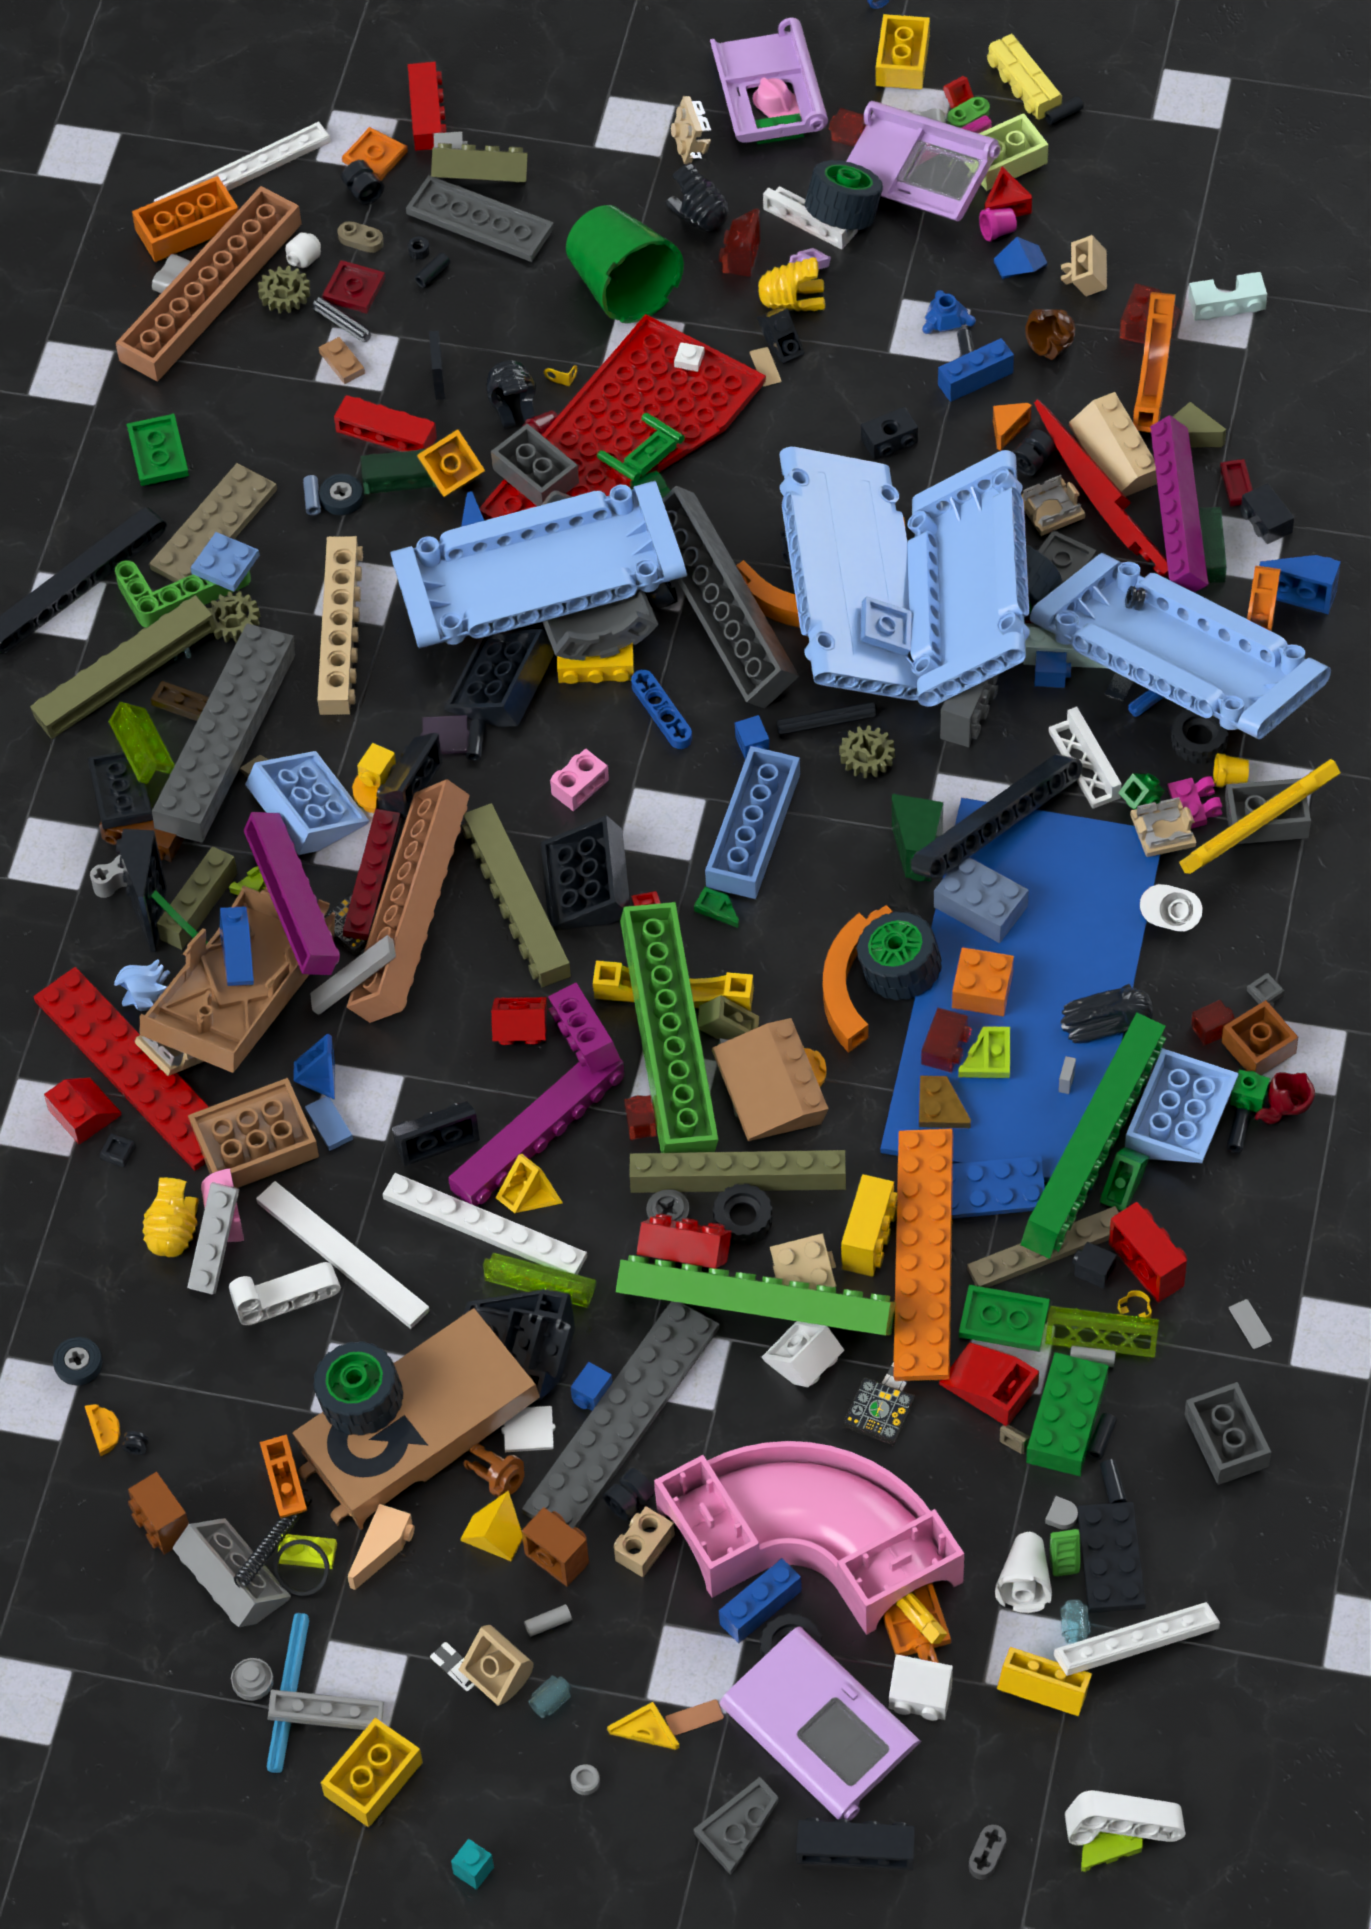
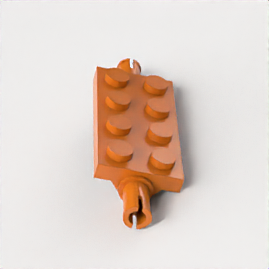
[883,1583,951,1663]

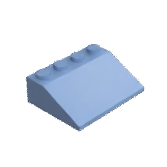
[245,751,369,855]
[1125,1048,1238,1163]

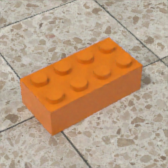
[132,176,238,262]

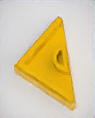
[607,1702,680,1750]

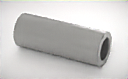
[1070,1346,1116,1367]
[524,1604,572,1637]

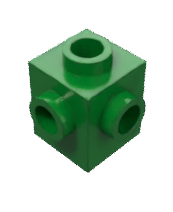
[1118,773,1165,810]
[1230,1069,1270,1112]

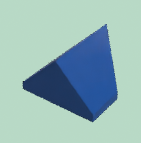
[994,237,1047,279]
[294,1034,335,1100]

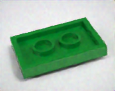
[127,414,189,486]
[959,1285,1050,1352]

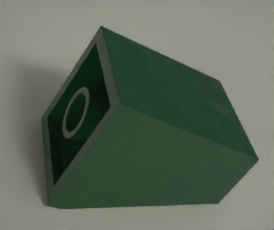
[892,794,944,882]

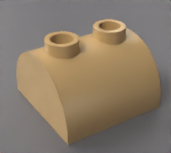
[458,1625,533,1706]

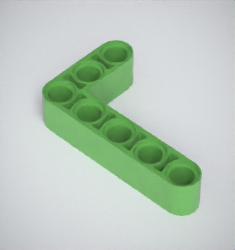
[115,561,251,628]

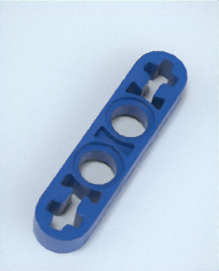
[631,670,692,749]

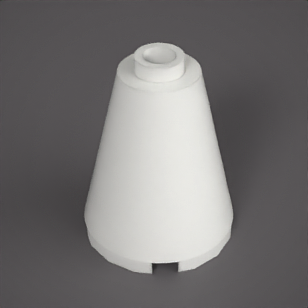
[995,1532,1052,1613]

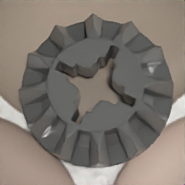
[646,1190,690,1221]

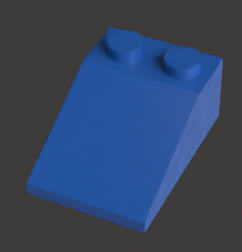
[1259,555,1341,614]

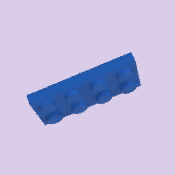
[952,1155,1045,1219]

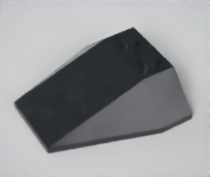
[464,1289,575,1400]

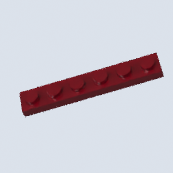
[343,809,400,940]

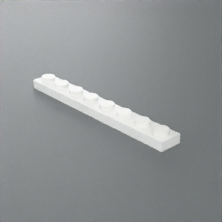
[383,1173,587,1279]

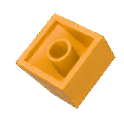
[417,430,485,497]

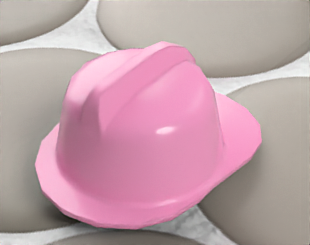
[752,77,801,118]

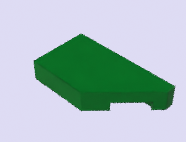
[694,887,739,928]

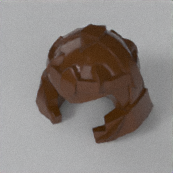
[1025,309,1075,360]

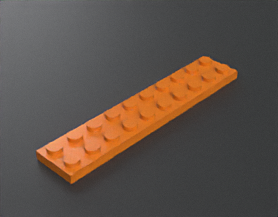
[893,1129,953,1381]

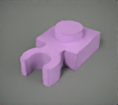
[789,248,831,269]

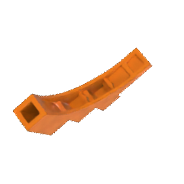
[1247,566,1281,632]

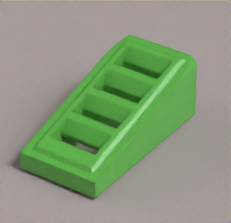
[1049,1529,1080,1577]

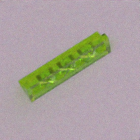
[108,702,175,784]
[483,1253,596,1308]
[1045,1306,1159,1358]

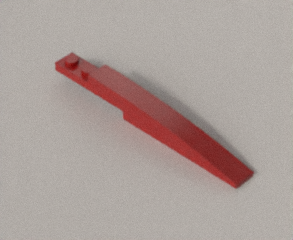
[1034,399,1169,578]

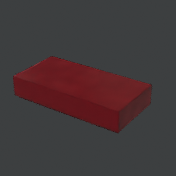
[1220,459,1253,506]

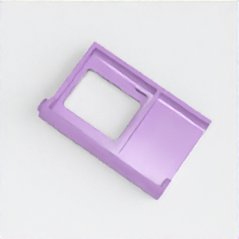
[710,18,828,143]

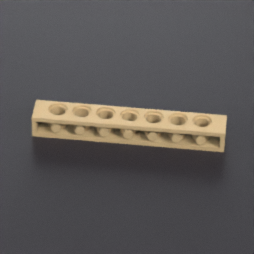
[318,536,363,715]

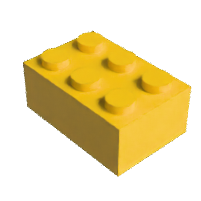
[876,14,930,89]
[841,1174,898,1277]
[321,1718,423,1827]

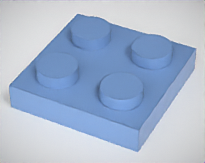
[190,532,260,591]
[861,596,912,656]

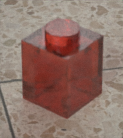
[829,108,866,147]
[1191,1000,1235,1046]
[624,1095,656,1140]

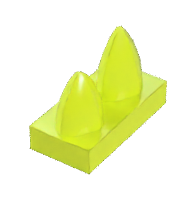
[278,1534,337,1569]

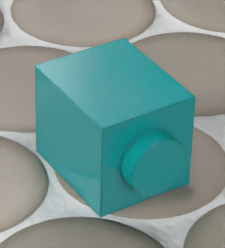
[451,1839,494,1890]

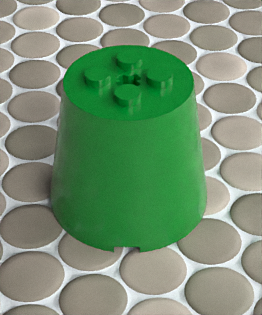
[566,205,684,323]

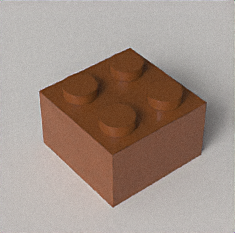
[1222,1000,1299,1075]
[128,1472,189,1554]
[522,1507,589,1587]

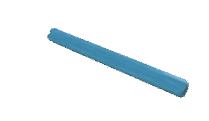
[267,1613,309,1773]

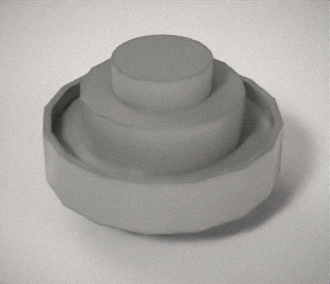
[231,1658,274,1701]

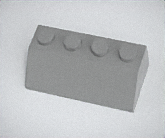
[172,1518,291,1627]

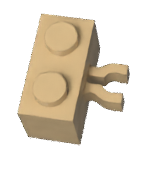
[1061,235,1107,296]

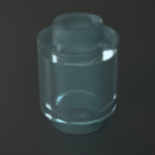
[1060,1600,1090,1644]
[528,1676,571,1718]

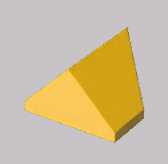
[495,1154,563,1213]
[461,1491,523,1561]

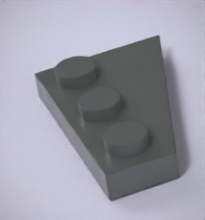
[693,1777,779,1875]

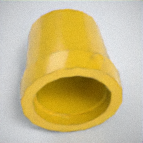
[1213,753,1249,787]

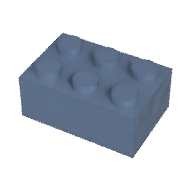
[934,857,1029,943]

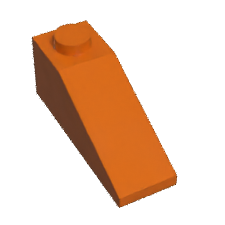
[260,1434,307,1518]

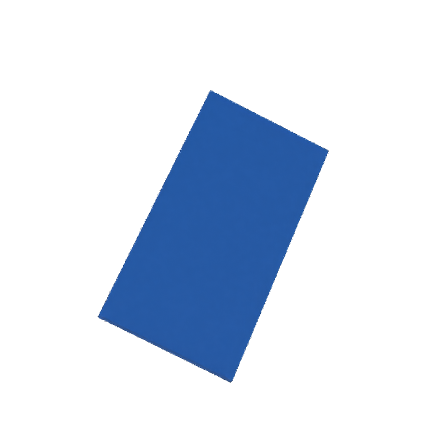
[880,797,1160,1190]

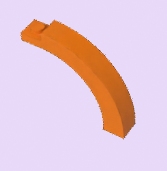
[1133,292,1176,432]
[736,560,800,628]
[823,905,893,1053]

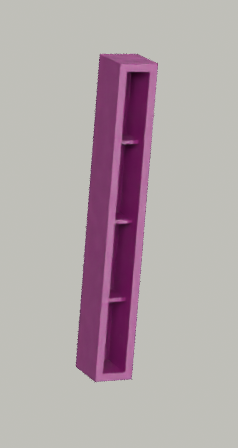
[1150,415,1208,593]
[244,812,340,975]
[449,1060,625,1206]

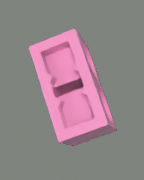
[550,749,609,811]

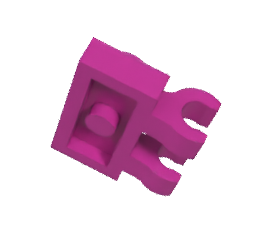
[1167,776,1222,829]

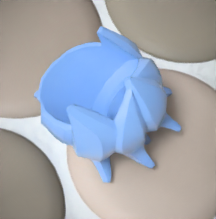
[114,960,170,1011]

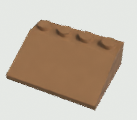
[712,1018,828,1141]
[188,1078,319,1188]

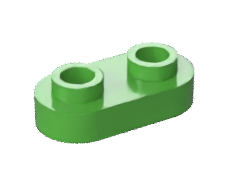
[947,97,990,128]

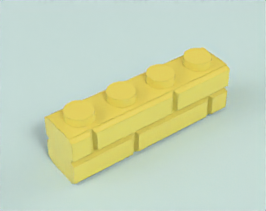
[987,34,1062,120]

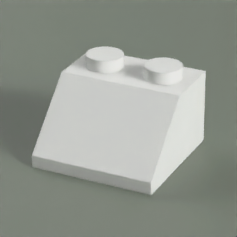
[762,1321,844,1387]
[889,1654,952,1721]

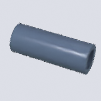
[303,475,321,516]

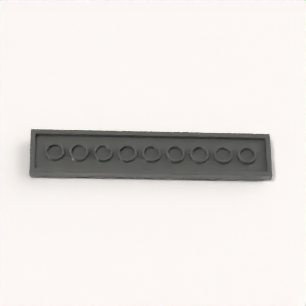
[522,1301,719,1529]

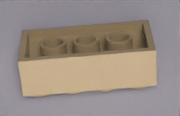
[1069,392,1157,497]

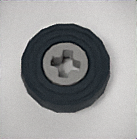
[319,474,364,515]
[53,1337,103,1386]

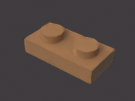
[319,337,365,384]

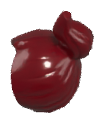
[1255,1072,1315,1124]

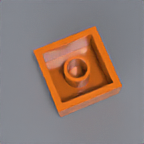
[952,947,1014,1017]

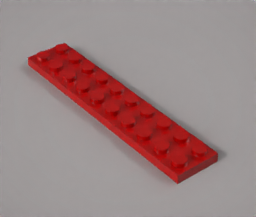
[34,967,209,1171]

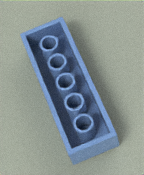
[705,746,800,899]

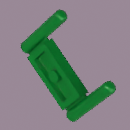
[597,413,685,482]

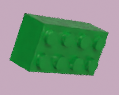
[1026,1352,1109,1476]

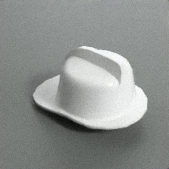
[1140,884,1202,931]

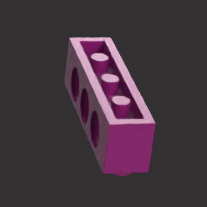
[548,983,621,1074]

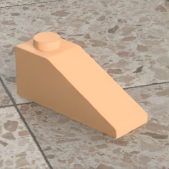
[348,1504,415,1590]

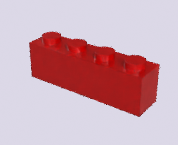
[408,62,447,151]
[334,395,437,457]

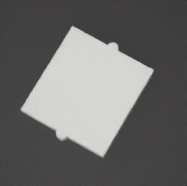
[501,1406,555,1452]

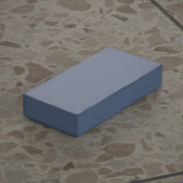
[305,1096,353,1151]

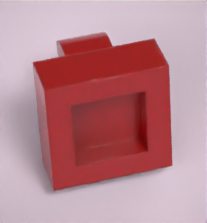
[943,76,973,108]

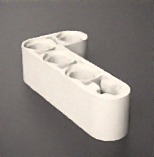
[229,1262,341,1325]
[1065,1791,1185,1845]

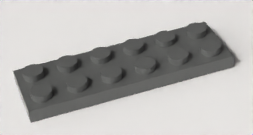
[406,175,554,262]

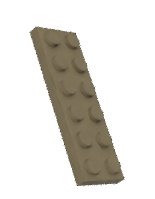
[149,463,277,582]

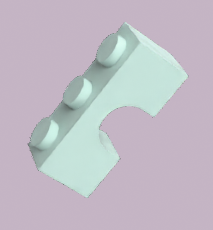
[1188,272,1267,321]

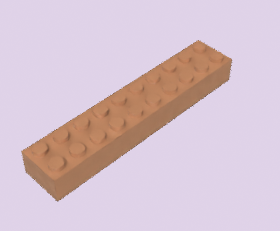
[116,186,302,382]
[347,779,470,1023]

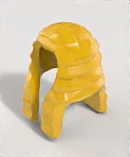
[758,257,825,311]
[143,1178,199,1257]

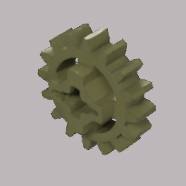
[258,266,310,313]
[207,591,261,643]
[839,726,895,778]

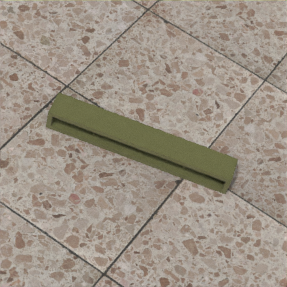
[30,595,217,739]
[461,803,571,987]
[630,1150,846,1193]

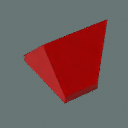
[985,166,1032,217]

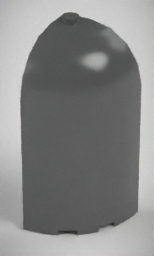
[542,491,658,660]

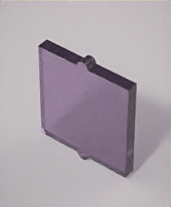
[420,715,469,754]

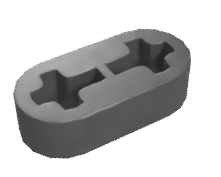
[969,1825,1006,1880]

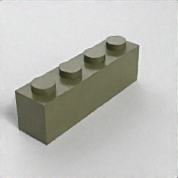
[431,143,528,182]
[157,846,238,950]

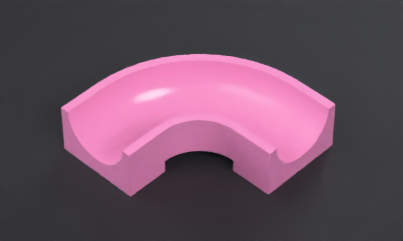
[654,1441,964,1635]

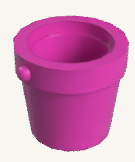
[979,208,1017,242]

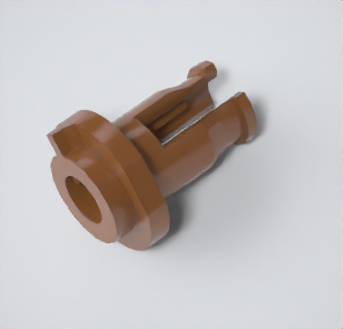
[464,1444,524,1497]

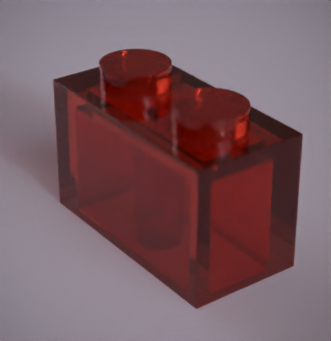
[921,1008,971,1073]

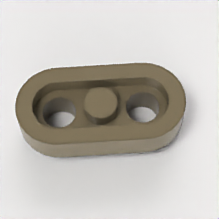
[338,222,384,253]

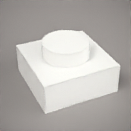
[674,343,704,372]

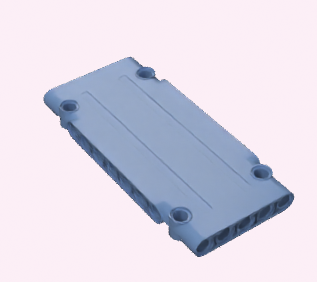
[779,447,918,700]
[907,450,1030,707]
[390,481,687,649]
[1030,553,1331,739]

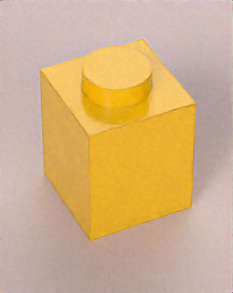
[357,743,396,788]

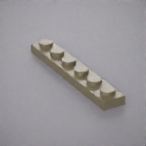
[967,1206,1119,1288]

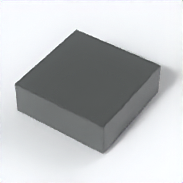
[1247,973,1284,1004]

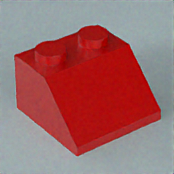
[491,997,547,1045]
[44,1078,122,1145]

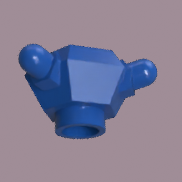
[922,290,976,334]

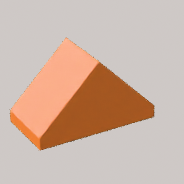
[993,403,1032,451]

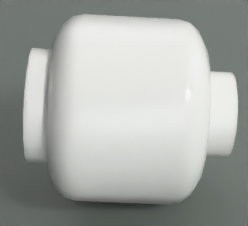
[285,233,321,268]

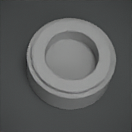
[571,1764,600,1795]

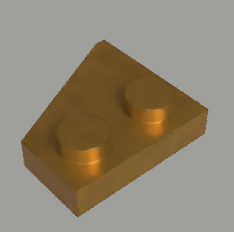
[919,1076,971,1128]

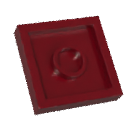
[322,260,386,314]

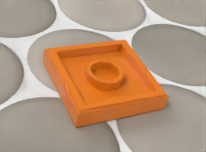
[342,127,408,180]

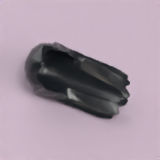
[1060,984,1154,1043]

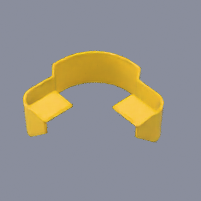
[1118,1290,1152,1322]

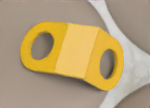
[544,365,578,386]

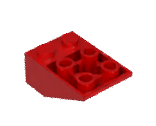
[939,1342,1039,1425]

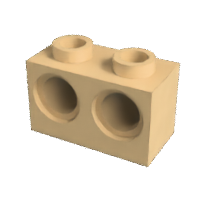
[613,1507,675,1577]

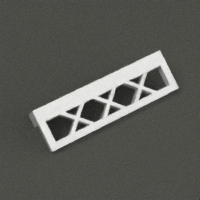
[763,186,858,250]
[1049,707,1122,809]

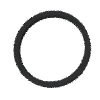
[274,1539,329,1596]

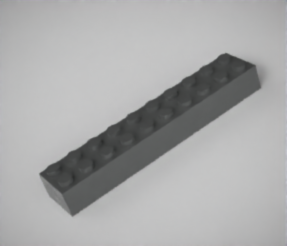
[662,486,799,709]
[152,623,295,843]

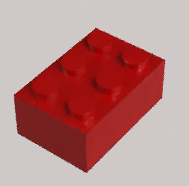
[1109,1202,1187,1303]
[636,1214,732,1268]

